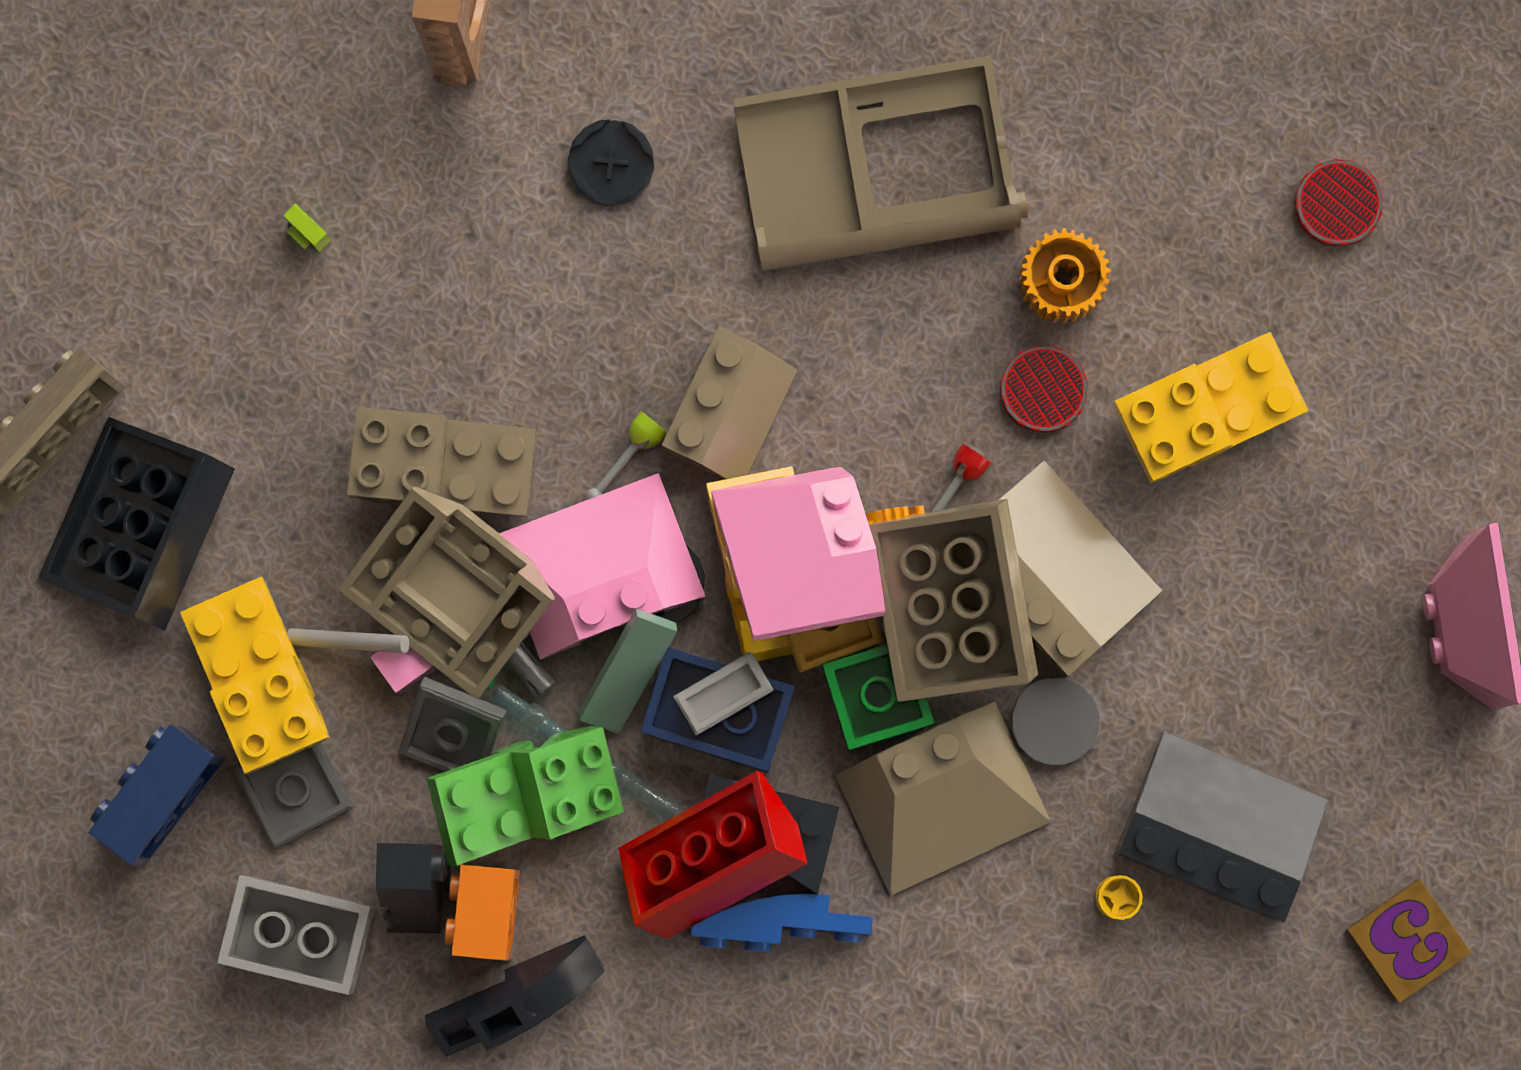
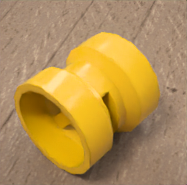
[1095,875,1143,920]

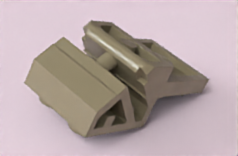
[347,407,537,518]

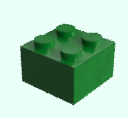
[822,644,935,752]

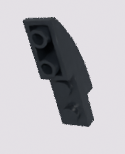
[425,935,605,1057]

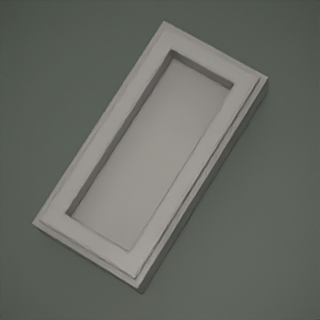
[673,651,774,736]

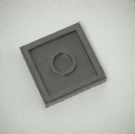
[398,677,507,772]
[234,743,354,849]

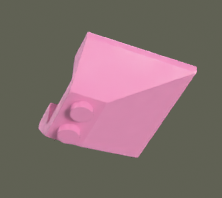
[711,467,885,641]
[499,473,706,660]
[1423,523,1521,710]

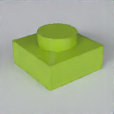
[283,203,331,253]

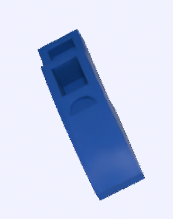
[691,894,873,952]

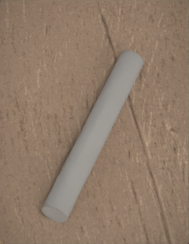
[287,628,410,653]

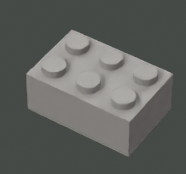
[217,875,375,995]

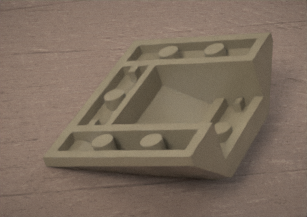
[338,487,555,698]
[835,702,1051,896]

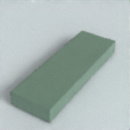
[578,609,677,734]

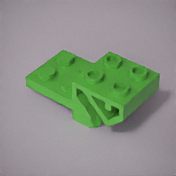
[426,726,624,866]

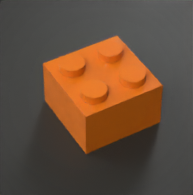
[445,865,520,960]

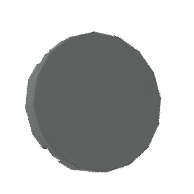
[1011,678,1099,765]

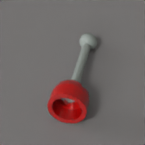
[932,443,991,512]

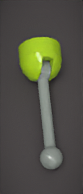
[585,411,667,500]

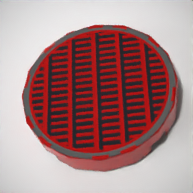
[1295,159,1383,247]
[1000,345,1088,433]

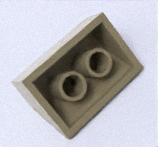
[661,326,798,480]

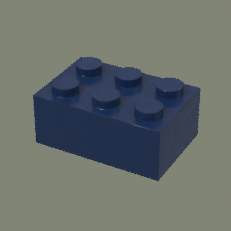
[640,647,795,773]
[88,724,226,866]

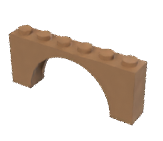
[411,0,490,87]

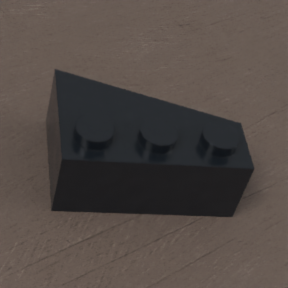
[703,774,839,894]
[376,843,451,934]

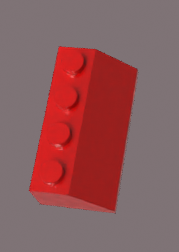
[618,771,807,939]

